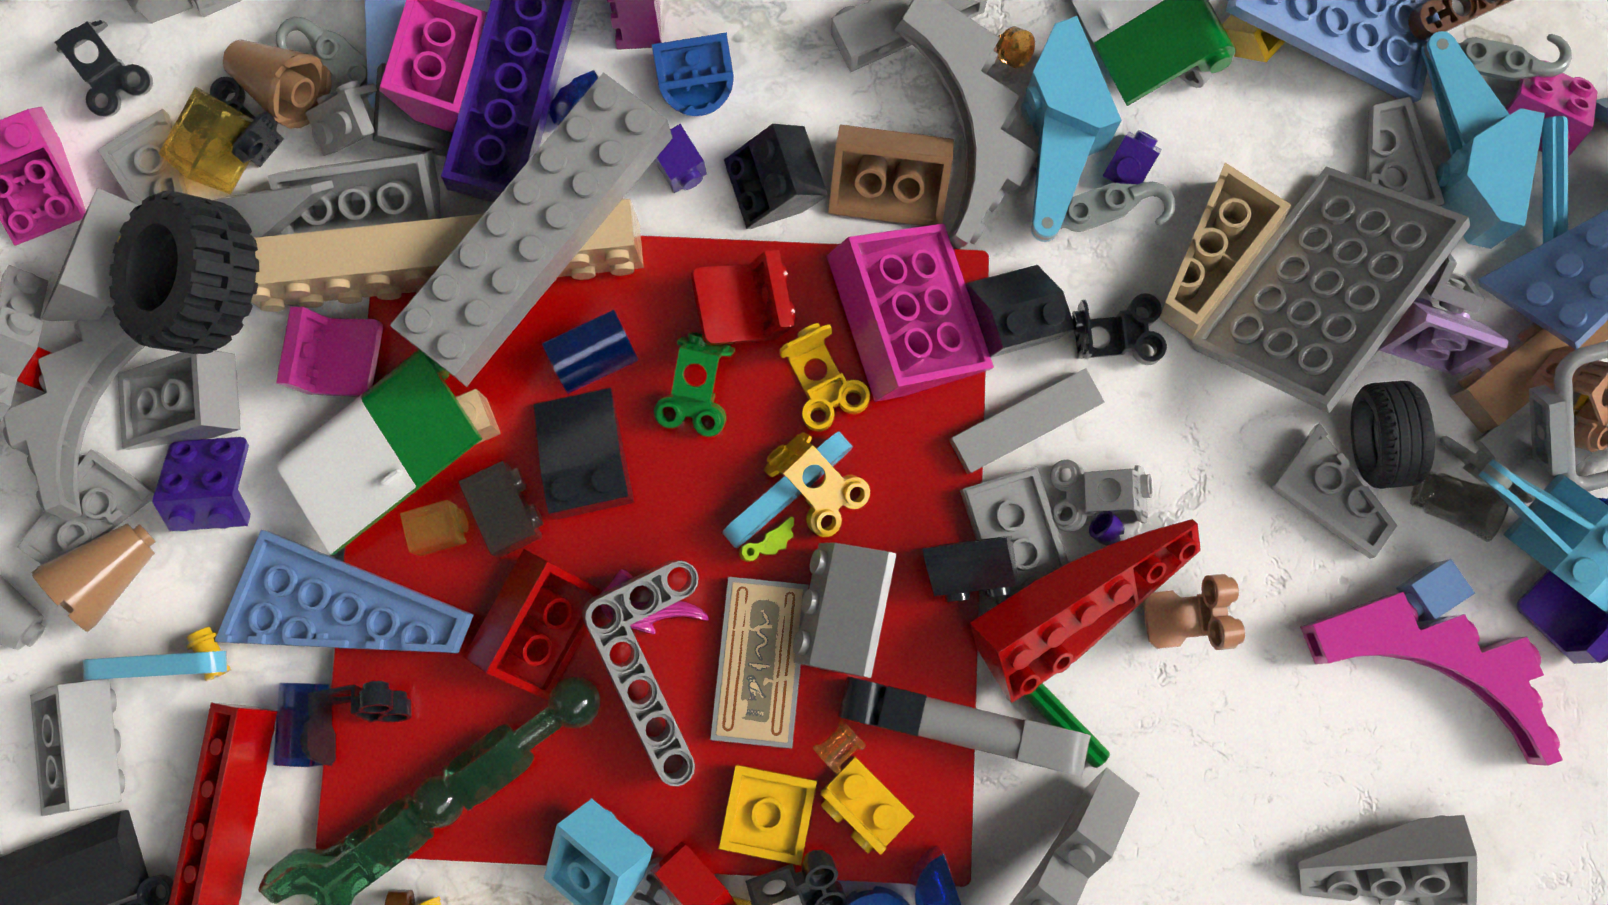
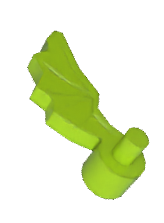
[739,517,794,562]

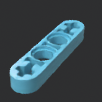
[722,432,853,548]
[83,651,227,680]

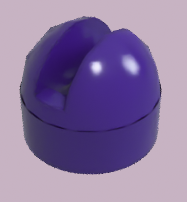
[1089,511,1125,546]

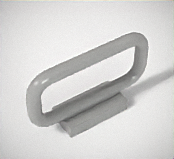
[1529,341,1608,491]

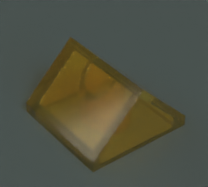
[159,87,253,195]

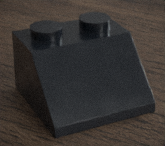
[965,265,1075,358]
[923,535,1019,602]

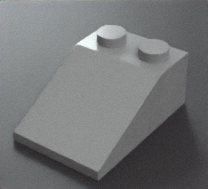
[118,350,241,450]

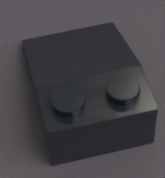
[534,388,635,519]

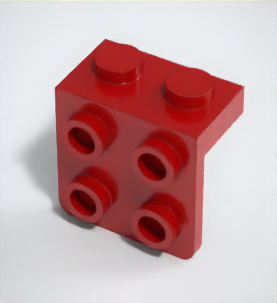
[691,250,795,345]

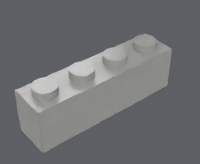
[831,0,987,73]

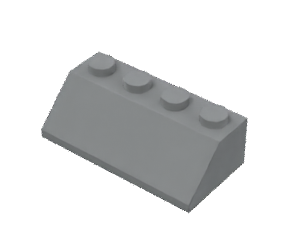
[268,150,440,235]

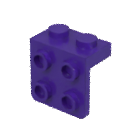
[152,437,251,532]
[1516,569,1608,664]

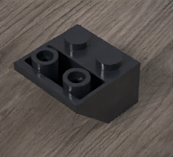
[724,124,828,229]

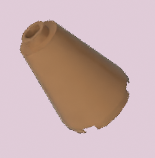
[223,40,332,129]
[31,523,156,632]

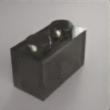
[458,461,544,558]

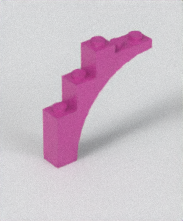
[1300,592,1563,766]

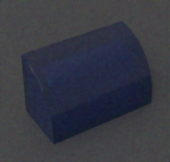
[542,310,639,394]
[273,683,329,767]
[910,846,961,905]

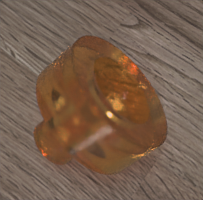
[996,26,1035,68]

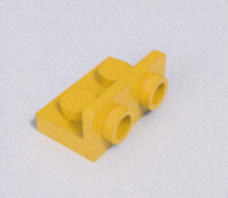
[821,757,915,855]

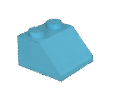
[544,799,653,905]

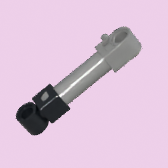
[838,677,1091,777]

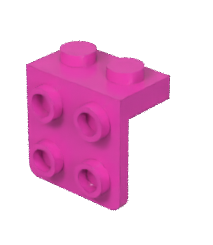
[1505,60,1598,157]
[276,307,383,397]

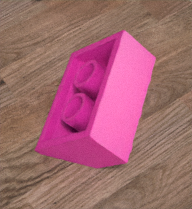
[379,0,487,133]

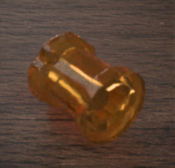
[812,719,866,774]

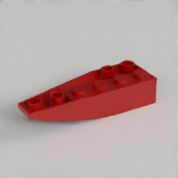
[970,519,1201,703]

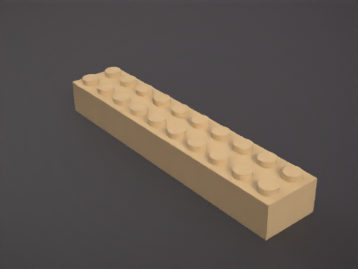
[251,199,644,312]

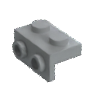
[305,80,377,156]
[1425,254,1485,314]

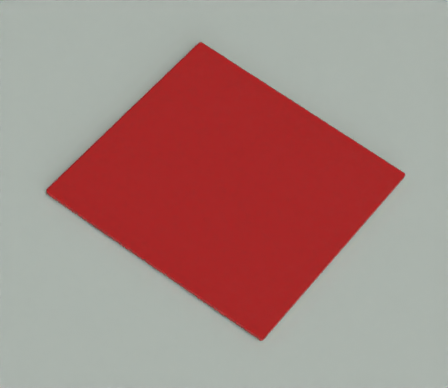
[316,236,989,887]

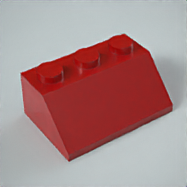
[464,549,602,701]

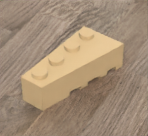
[1159,163,1291,340]

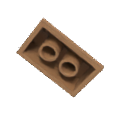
[828,124,954,226]

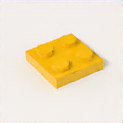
[719,765,817,865]

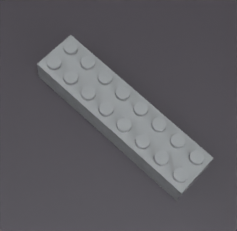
[390,72,672,387]

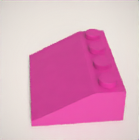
[827,224,994,402]

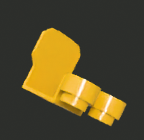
[779,323,870,432]
[764,432,870,537]

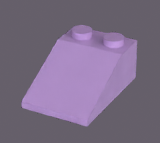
[1379,297,1509,375]

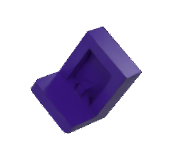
[1102,130,1162,184]

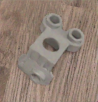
[1050,460,1153,532]

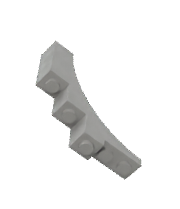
[894,0,1039,249]
[0,265,49,422]
[3,307,145,521]
[1010,767,1140,905]

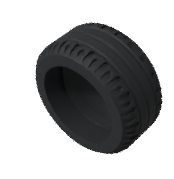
[1350,380,1435,489]

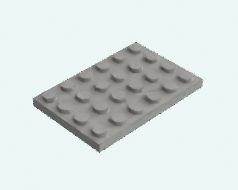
[1191,166,1470,413]

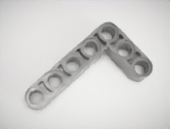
[582,560,699,786]

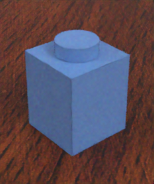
[1396,559,1475,622]

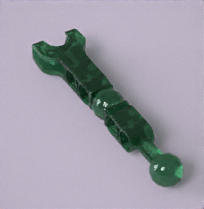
[258,676,600,905]

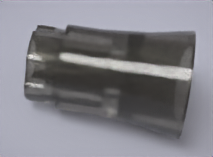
[1410,471,1509,542]

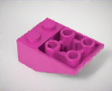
[0,106,86,246]

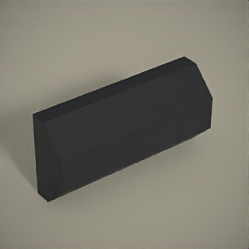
[0,810,149,905]

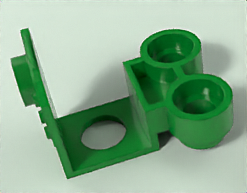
[654,332,735,437]

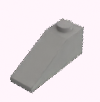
[214,180,334,238]

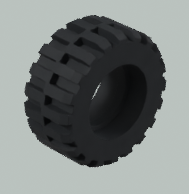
[109,190,260,354]

